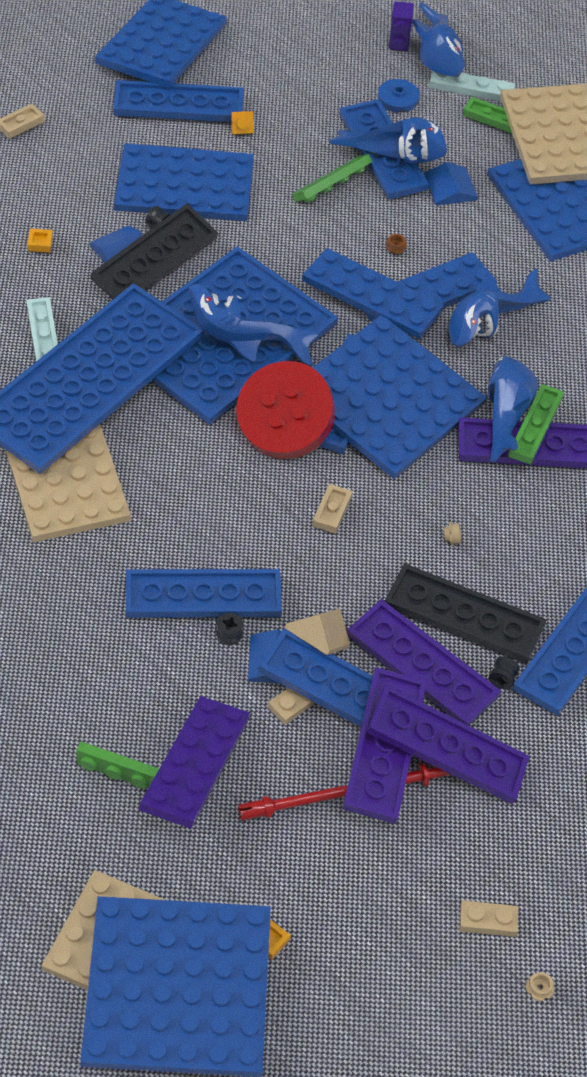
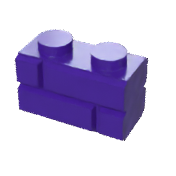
[388,1,414,52]

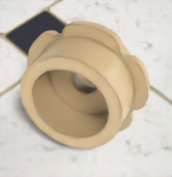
[444,521,462,546]
[526,972,554,1001]

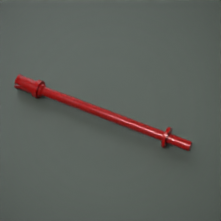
[238,762,452,821]

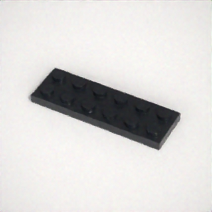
[90,203,218,300]
[384,563,547,663]

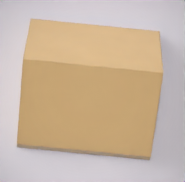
[285,608,350,655]

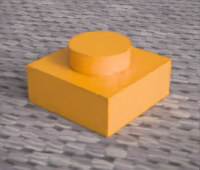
[231,111,254,134]
[27,229,53,253]
[268,919,291,960]

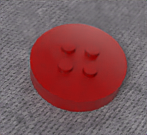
[236,361,335,459]

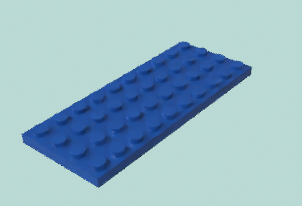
[0,283,204,474]

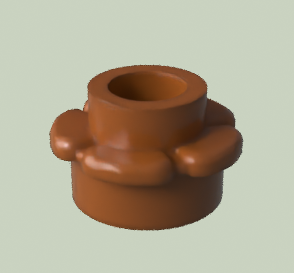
[385,234,407,254]

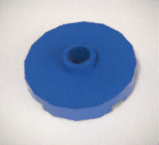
[378,79,419,112]

